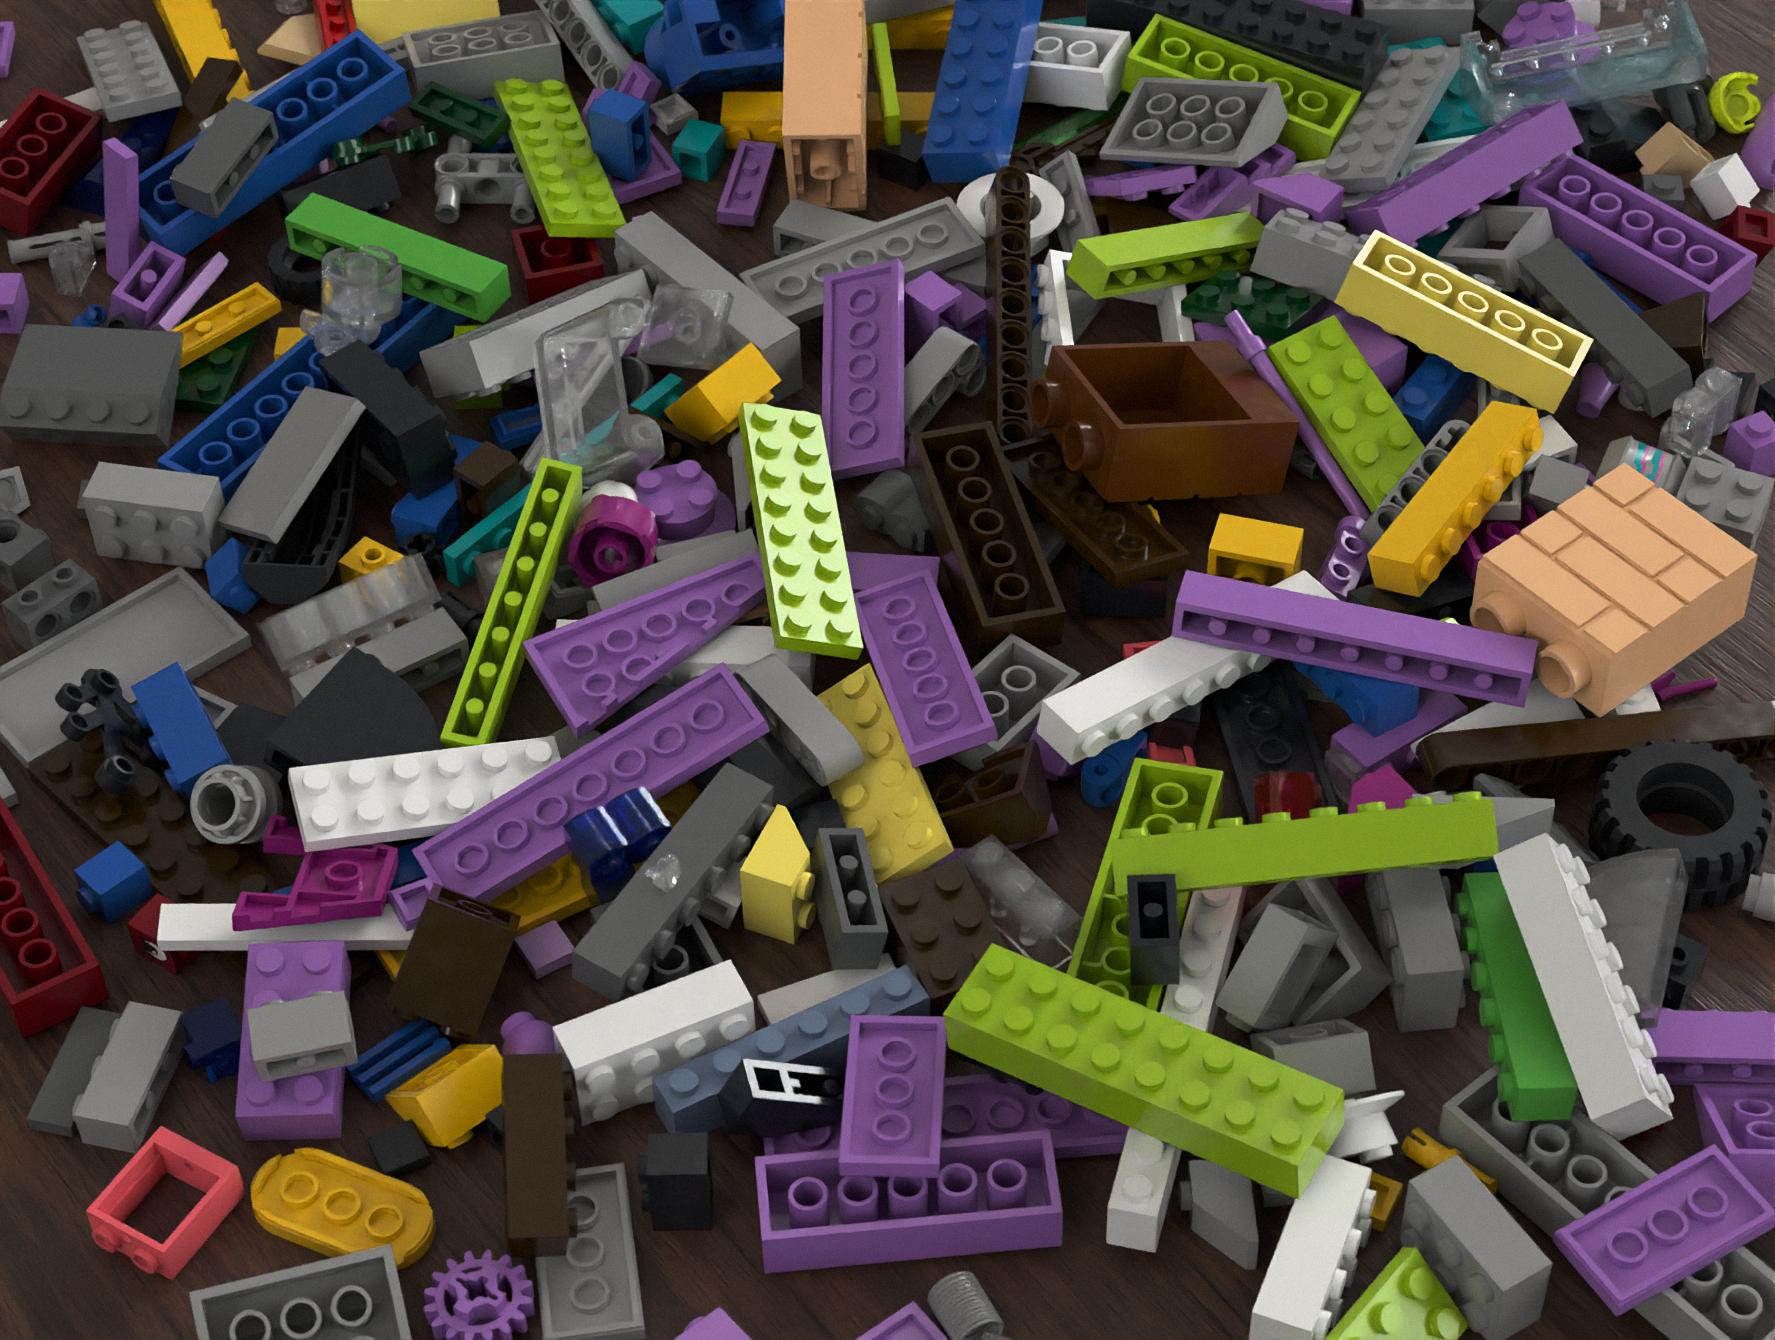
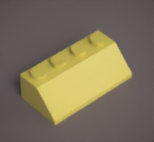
[351,0,500,45]

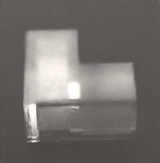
[48,242,97,297]

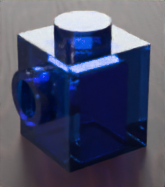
[180,996,242,1084]

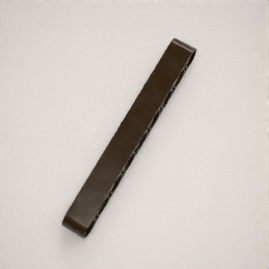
[986,165,1033,447]
[1415,701,1775,793]

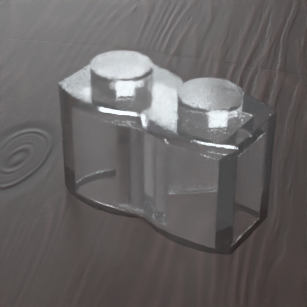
[1665,366,1742,459]

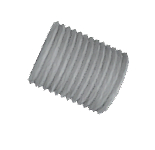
[927,1271,1004,1340]

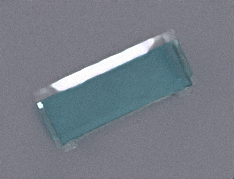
[1459,0,1708,126]

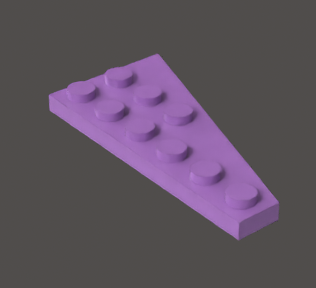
[522,551,767,740]

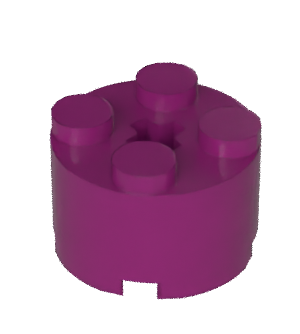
[568,494,658,589]

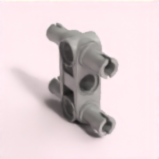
[434,135,536,224]

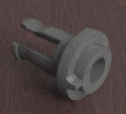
[1652,61,1716,144]

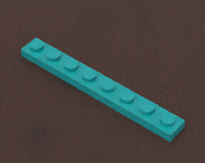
[443,373,684,588]

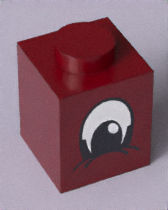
[127,893,202,975]

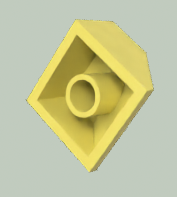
[740,804,817,945]

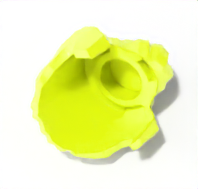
[1707,72,1761,134]

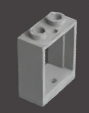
[1436,205,1555,292]
[1214,903,1339,1033]

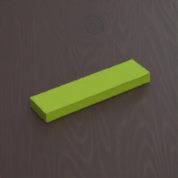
[871,22,901,145]

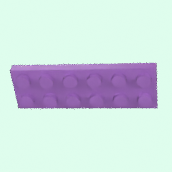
[822,258,904,481]
[853,568,998,768]

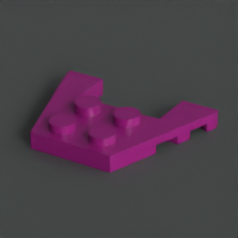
[232,815,399,931]

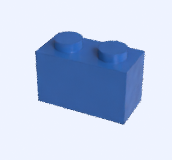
[587,88,653,183]

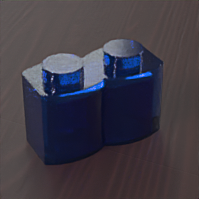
[563,787,672,884]

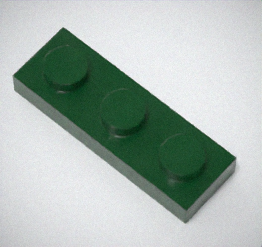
[407,81,512,150]

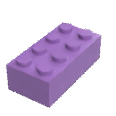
[235,941,351,1141]

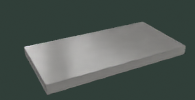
[0,566,252,770]

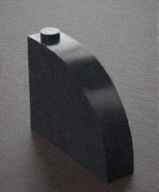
[264,645,443,848]

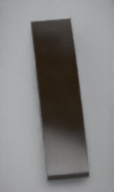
[160,57,243,161]

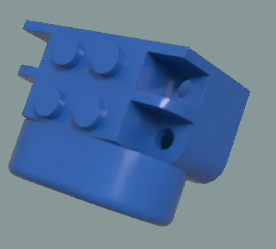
[645,0,785,98]

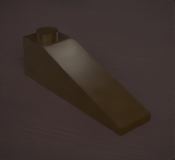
[931,740,1052,848]

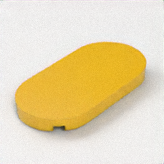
[251,1148,436,1270]

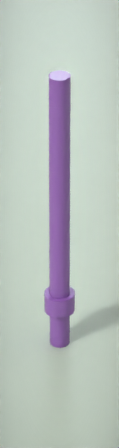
[1224,310,1371,521]

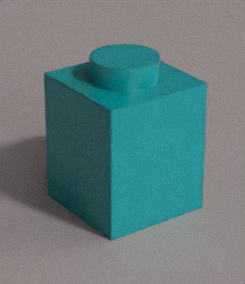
[672,118,727,183]

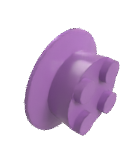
[1498,1,1599,89]
[634,460,736,547]

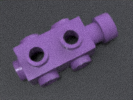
[1316,516,1372,602]

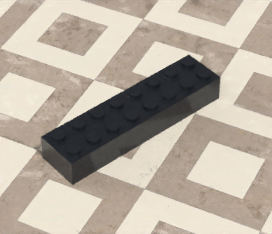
[1086,0,1390,104]

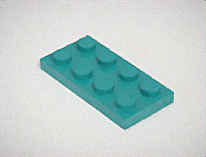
[1386,36,1497,143]

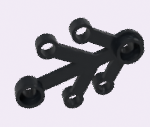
[55,669,166,796]

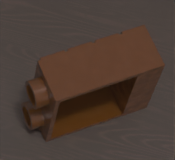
[1029,340,1300,503]

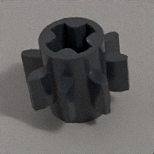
[398,532,447,584]

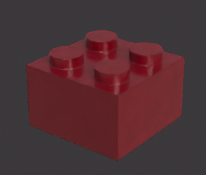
[510,224,604,306]

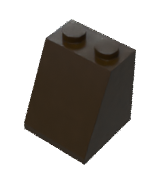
[386,883,521,1039]

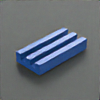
[345,1017,451,1104]

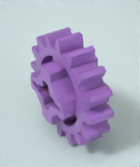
[424,1249,535,1340]

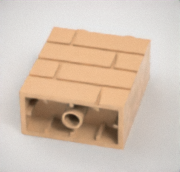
[782,0,868,211]
[1470,462,1758,718]

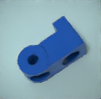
[1081,730,1148,807]

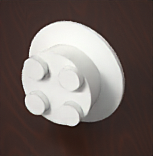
[957,173,1064,257]
[1326,1090,1405,1164]

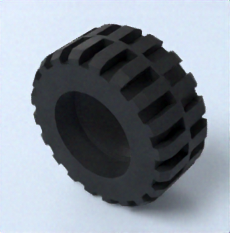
[1588,738,1772,912]

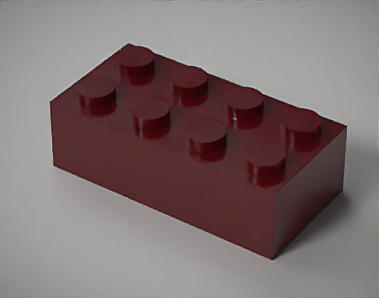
[0,87,103,237]

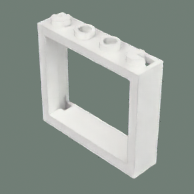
[1034,249,1195,365]

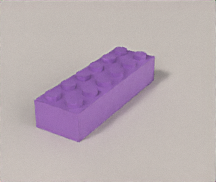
[1344,100,1583,249]
[1517,154,1758,323]
[755,1130,1063,1274]

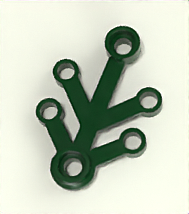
[330,124,438,168]

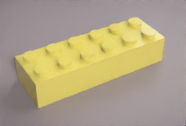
[1334,229,1594,414]

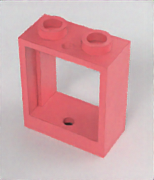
[86,1126,246,1280]

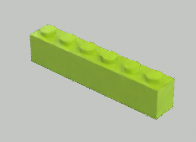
[1066,212,1265,300]

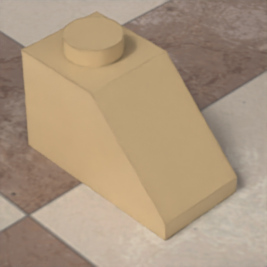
[1635,121,1715,189]

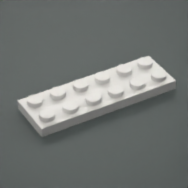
[288,736,561,852]

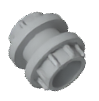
[190,765,283,844]

